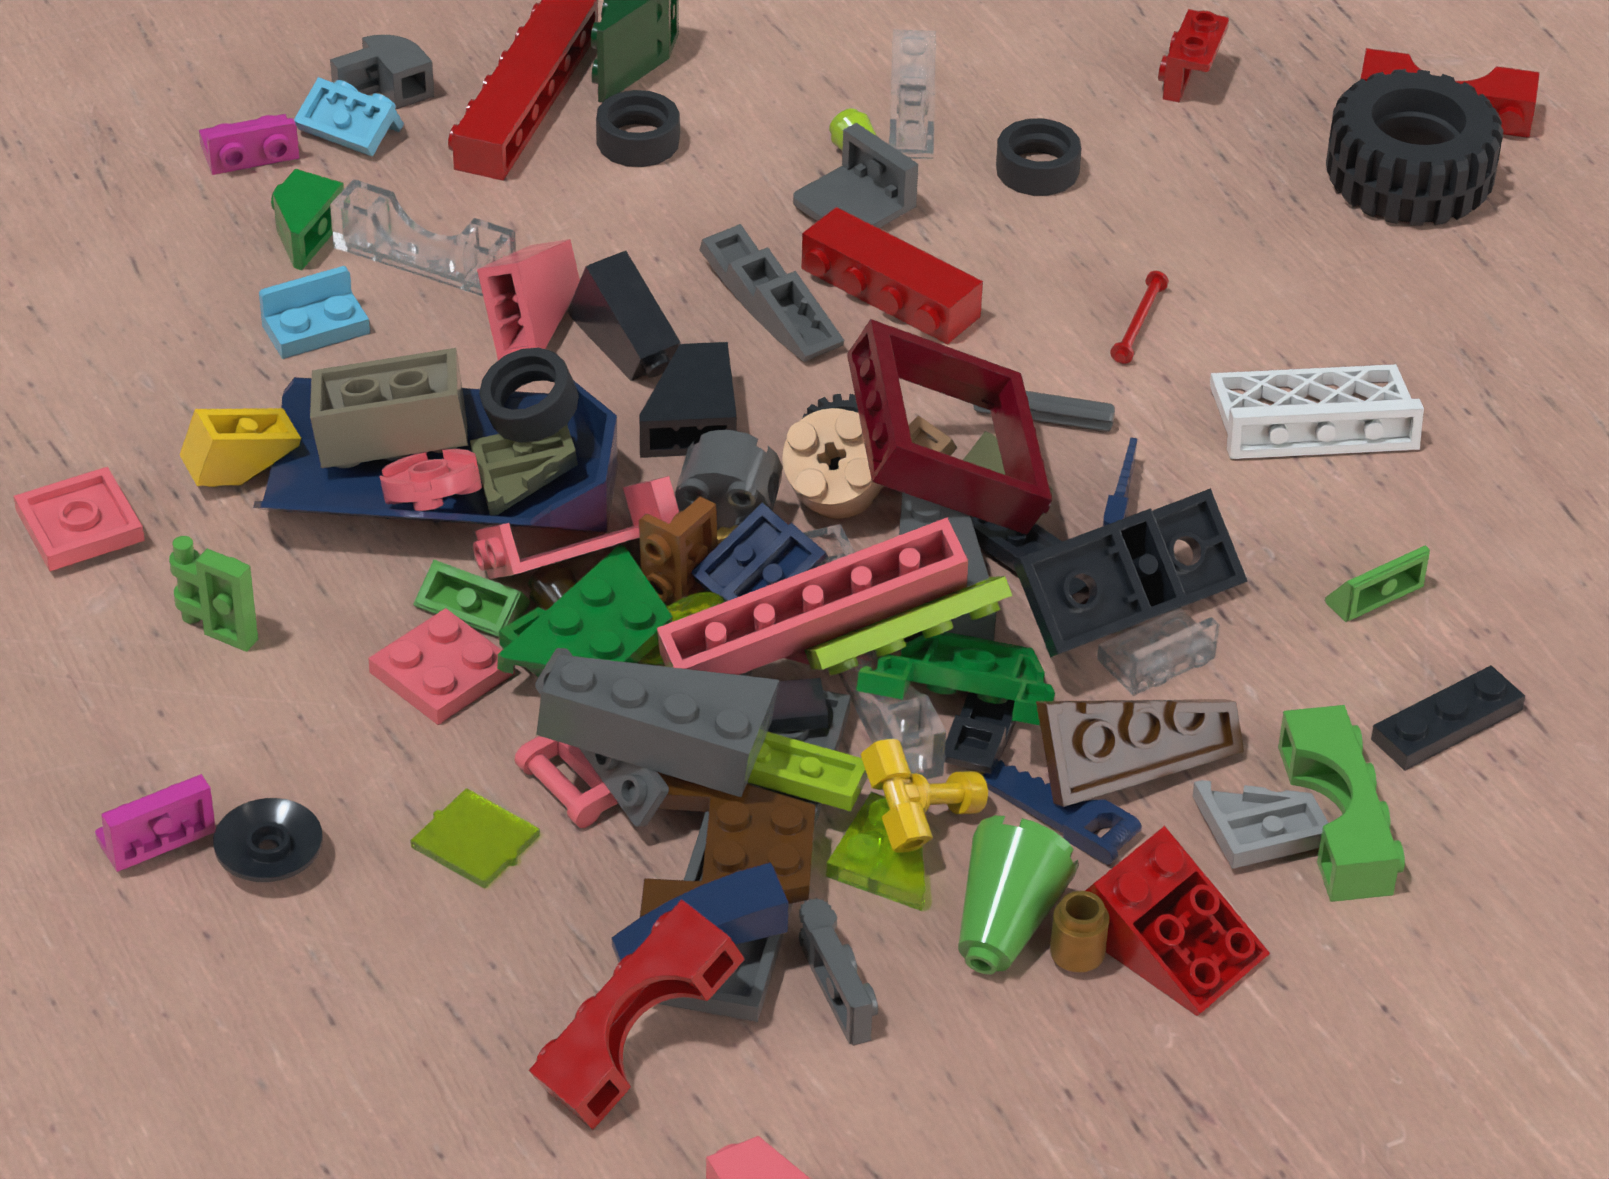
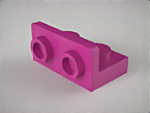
[199,114,299,175]
[95,774,216,872]

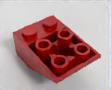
[1085,825,1270,1016]

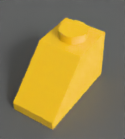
[179,408,301,487]

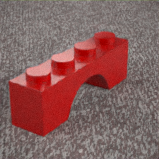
[1360,48,1540,138]
[528,899,745,1130]

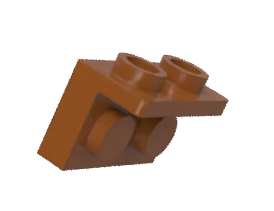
[639,497,718,613]

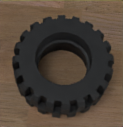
[1326,69,1503,226]

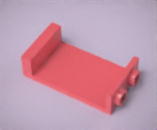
[473,476,679,579]

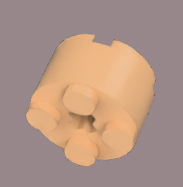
[782,408,884,519]

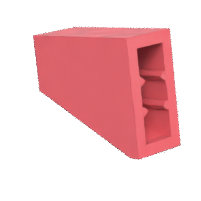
[477,239,580,360]

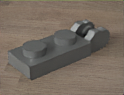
[799,898,878,1046]

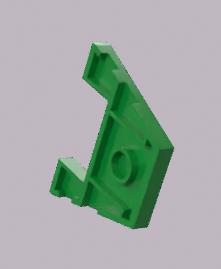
[856,632,1055,726]

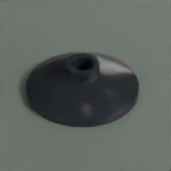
[213,798,323,882]

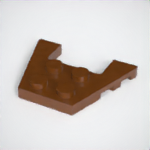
[640,772,816,917]

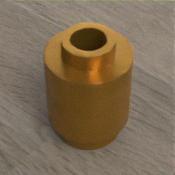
[1050,891,1109,972]

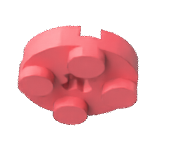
[380,449,482,511]

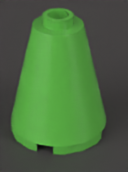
[958,815,1079,975]

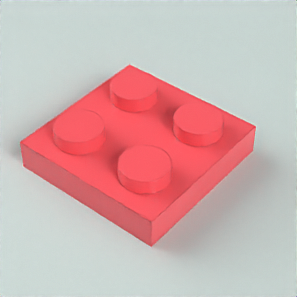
[14,466,145,571]
[368,608,515,725]

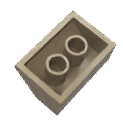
[310,348,468,468]

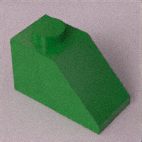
[271,169,346,270]

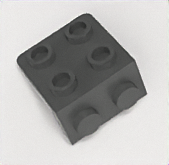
[793,123,918,228]

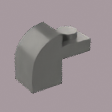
[330,35,434,109]

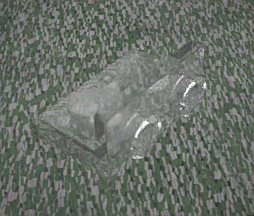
[1097,608,1220,696]

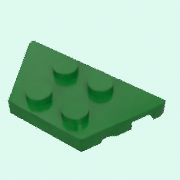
[497,544,673,674]

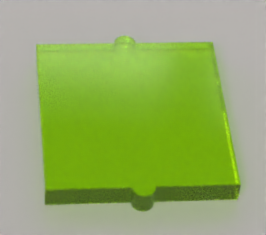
[410,788,540,889]

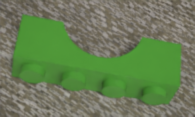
[1278,705,1405,902]

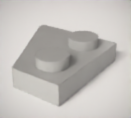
[1192,780,1329,869]

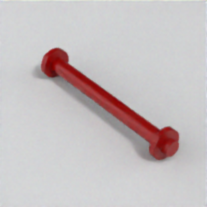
[1110,271,1169,364]

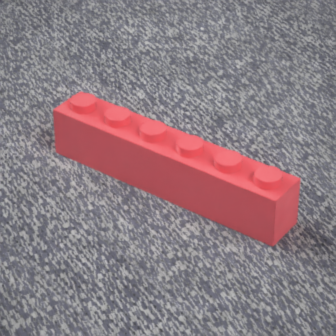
[657,517,968,675]

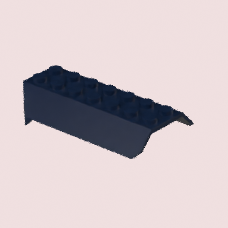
[253,377,618,533]

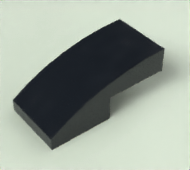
[940,692,1016,774]

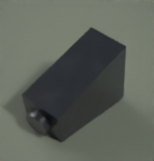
[567,250,681,381]
[639,342,737,458]

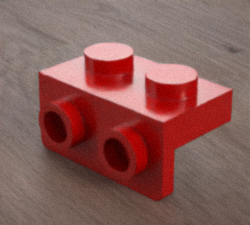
[1158,9,1229,103]

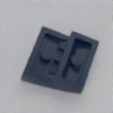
[691,503,828,603]

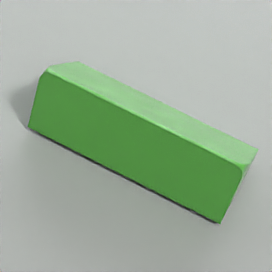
[1325,545,1430,622]
[413,559,530,638]

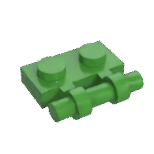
[169,536,258,652]

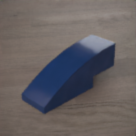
[611,862,788,962]

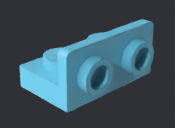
[294,77,404,157]
[259,266,370,359]

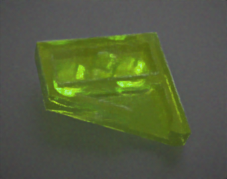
[826,791,926,911]

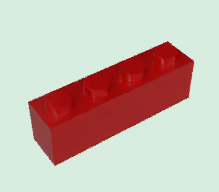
[801,207,983,345]

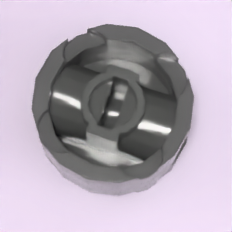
[675,430,783,531]

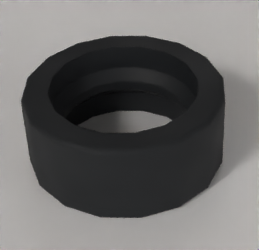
[596,90,680,167]
[996,118,1082,196]
[479,347,579,443]

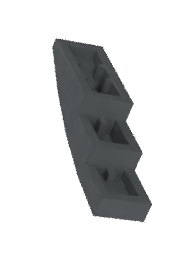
[699,224,845,362]

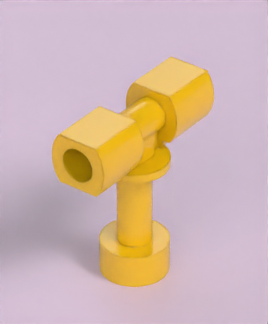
[860,739,988,853]

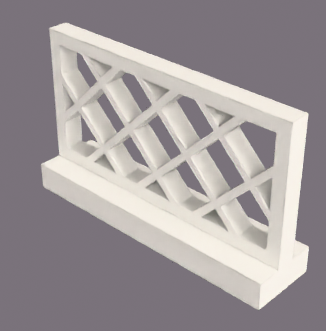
[1210,364,1424,459]

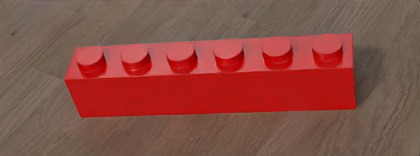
[448,0,598,181]

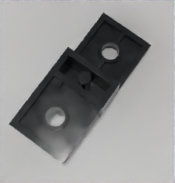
[1012,488,1248,658]

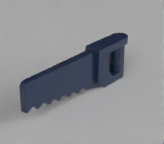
[1103,437,1138,526]
[982,760,1142,865]

